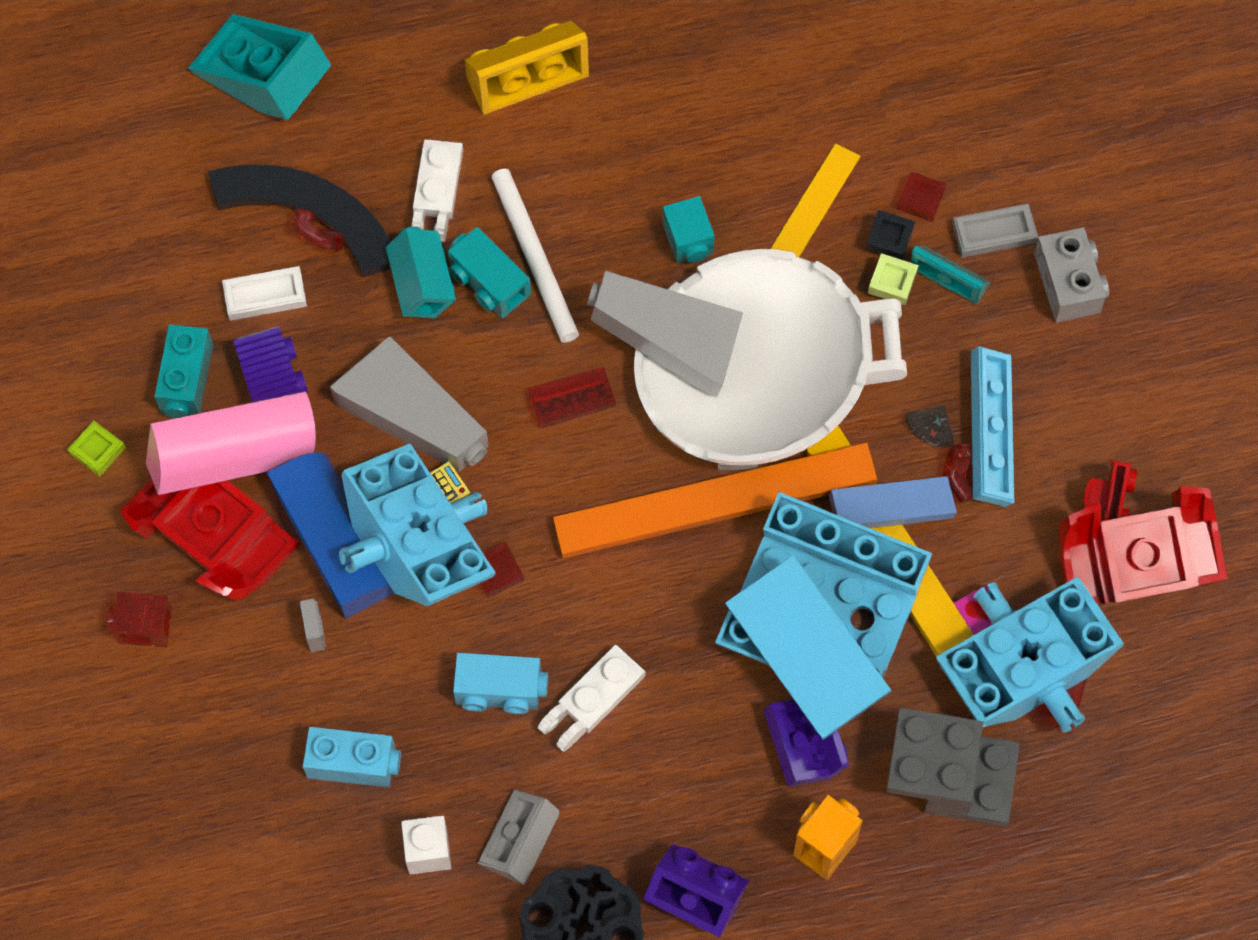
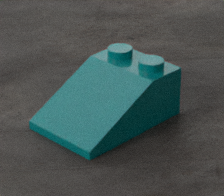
[188,14,331,120]

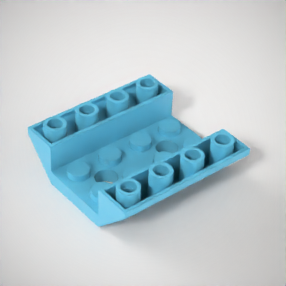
[715,492,932,678]

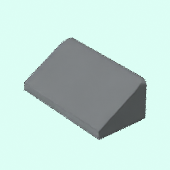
[478,789,560,884]

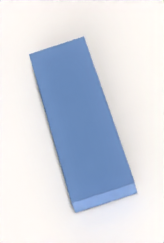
[829,476,957,528]

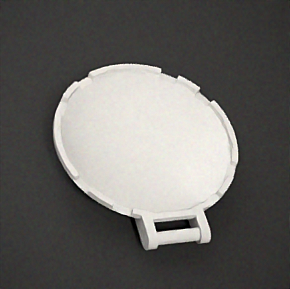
[634,249,907,465]

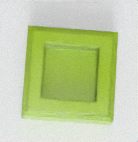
[67,420,126,477]

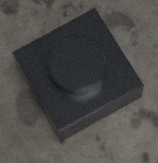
[865,210,916,260]

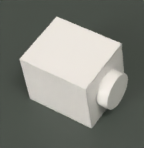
[402,816,451,875]

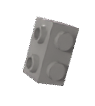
[1034,227,1109,323]

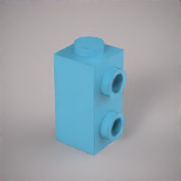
[453,653,548,714]
[303,727,401,788]

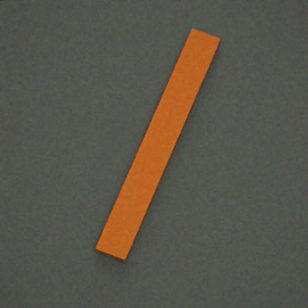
[553,443,877,559]

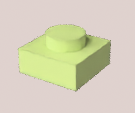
[868,253,918,305]

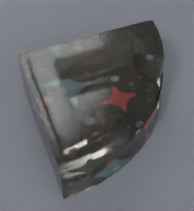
[905,405,954,447]

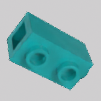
[386,227,456,319]
[448,227,531,319]
[155,324,213,419]

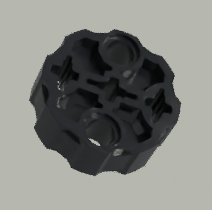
[519,864,644,940]

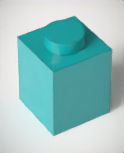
[663,196,715,264]

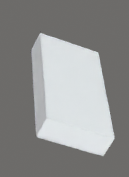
[222,266,307,321]

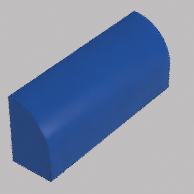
[267,452,394,619]

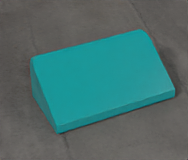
[910,245,990,304]

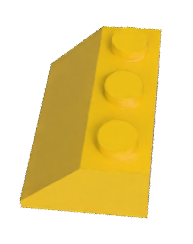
[464,21,589,115]

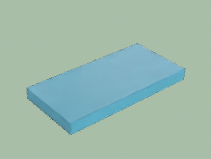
[725,555,891,740]

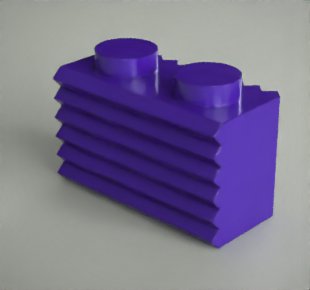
[233,326,308,402]

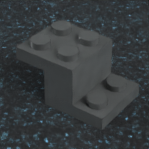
[886,707,1020,827]

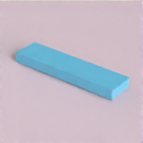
[971,346,1014,507]

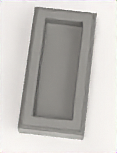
[952,203,1038,258]

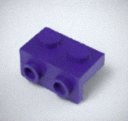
[763,700,848,787]

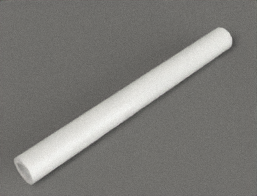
[491,169,579,343]

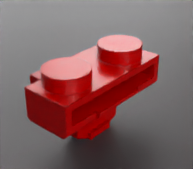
[1083,460,1137,521]

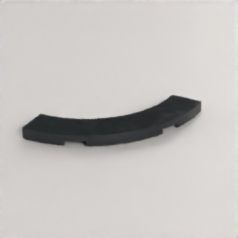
[208,165,391,277]

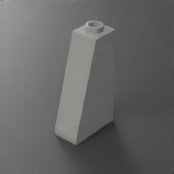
[587,271,743,397]
[330,336,489,472]

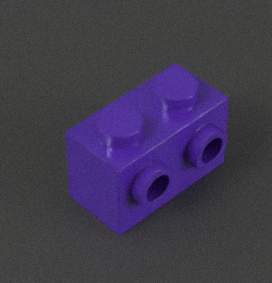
[643,843,749,937]

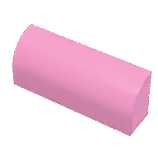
[146,392,316,495]

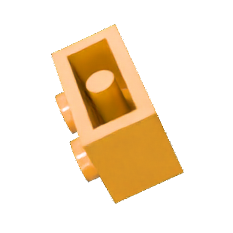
[793,795,863,880]

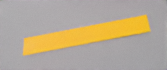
[771,143,861,257]

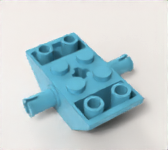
[339,443,496,606]
[936,577,1124,733]

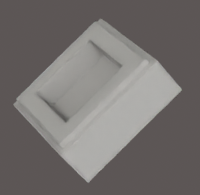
[300,599,326,652]

